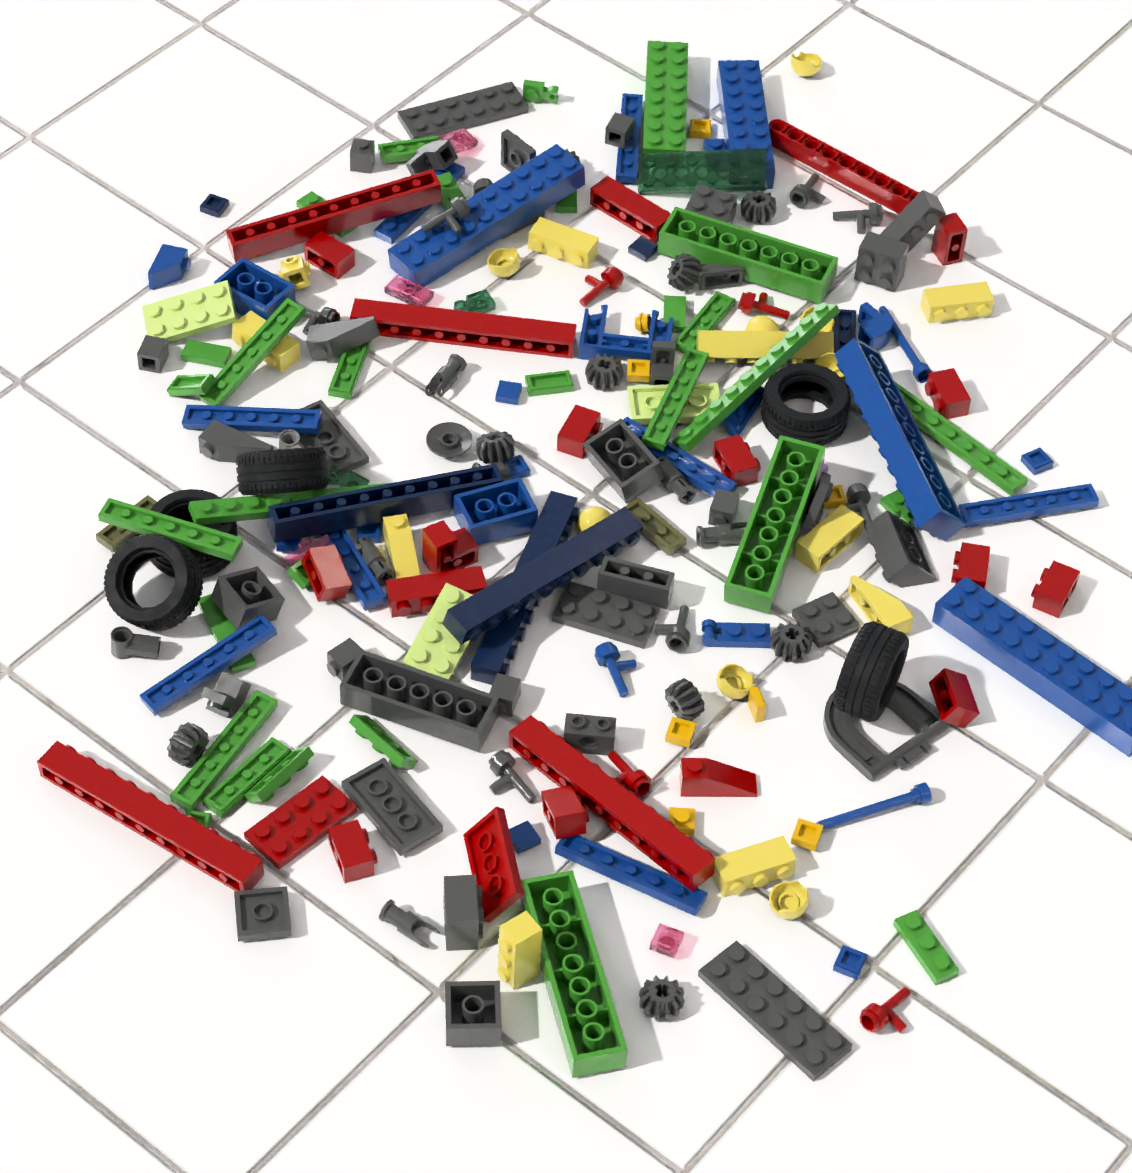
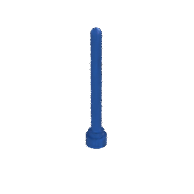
[878,306,932,383]
[816,782,932,830]

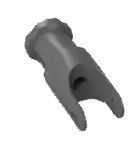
[425,354,467,397]
[657,457,697,504]
[696,522,748,547]
[358,536,396,586]
[378,899,440,949]

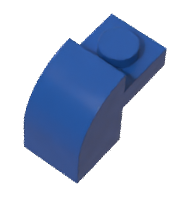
[858,302,893,351]

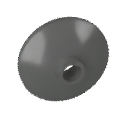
[426,422,473,458]

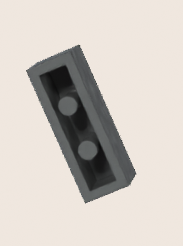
[880,189,946,253]
[597,556,675,609]

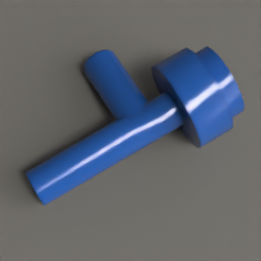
[594,642,637,697]

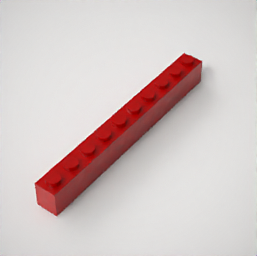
[226,169,442,263]
[350,298,577,359]
[509,715,715,892]
[37,741,264,891]

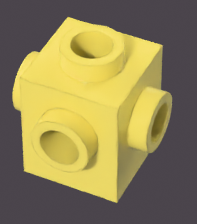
[278,255,312,290]

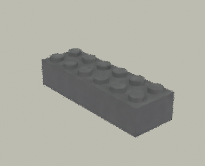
[340,649,499,752]

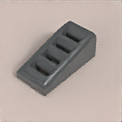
[698,264,744,290]

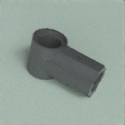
[111,626,161,659]

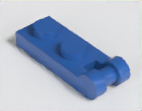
[701,619,771,648]

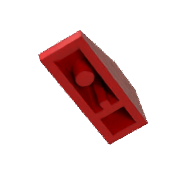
[679,758,757,797]

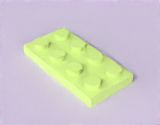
[142,280,237,342]
[627,382,720,425]
[402,583,472,680]

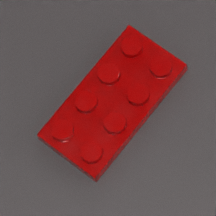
[244,775,357,870]
[463,806,524,923]

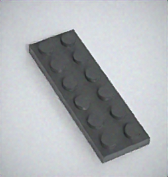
[397,81,529,139]
[698,940,853,1082]

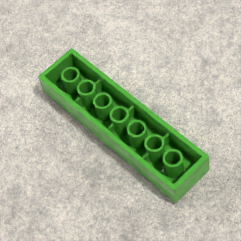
[642,40,688,170]
[657,206,839,304]
[724,435,826,614]
[520,870,628,1078]

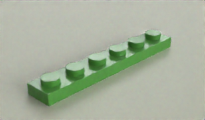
[198,298,306,406]
[642,347,709,451]
[98,498,243,561]
[170,690,278,811]

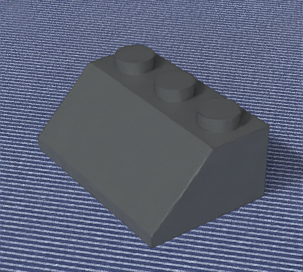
[865,510,937,588]

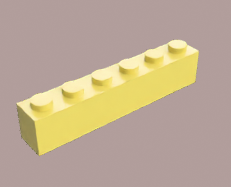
[696,330,834,364]

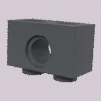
[563,713,617,756]

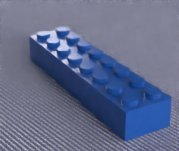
[716,60,775,189]

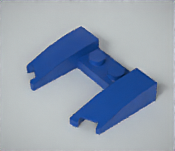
[578,305,674,364]

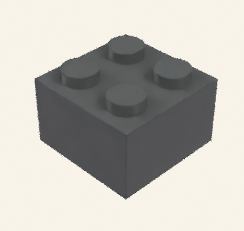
[685,184,738,224]
[854,231,909,292]
[211,566,285,630]
[443,875,484,951]
[445,981,502,1046]

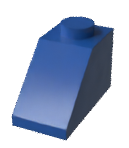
[148,244,191,290]

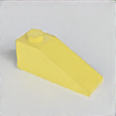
[383,514,420,579]
[848,575,913,634]

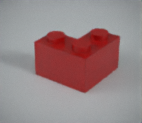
[422,520,479,573]

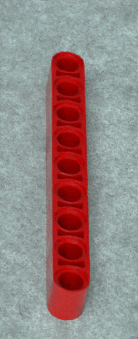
[769,119,920,214]

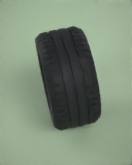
[761,363,851,446]
[236,447,329,496]
[150,489,238,579]
[103,534,203,631]
[834,621,909,722]

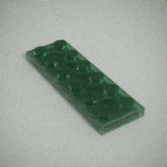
[638,148,768,195]

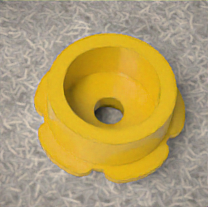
[635,312,651,334]

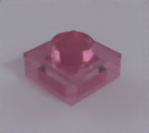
[649,923,685,959]

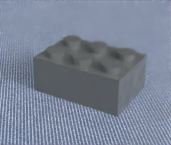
[583,419,664,504]

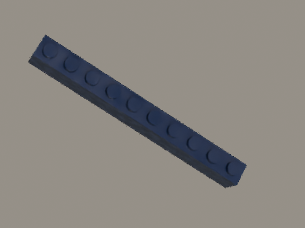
[267,463,504,543]
[471,490,581,685]
[442,507,644,645]

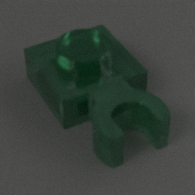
[454,289,496,313]
[327,465,370,487]

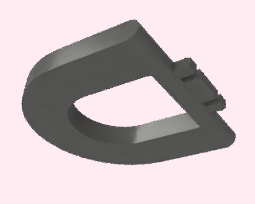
[823,682,949,781]

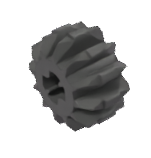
[740,189,777,224]
[667,253,702,292]
[585,353,624,391]
[476,431,515,464]
[770,621,812,663]
[665,678,705,721]
[167,722,209,768]
[639,975,685,1022]

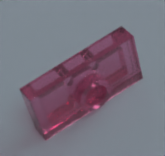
[436,128,479,154]
[384,275,434,306]
[284,534,332,565]

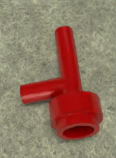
[579,266,624,307]
[737,291,790,320]
[608,751,652,797]
[859,987,911,1033]

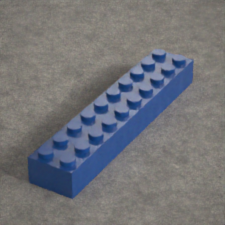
[388,144,585,291]
[834,337,967,541]
[932,576,1132,757]

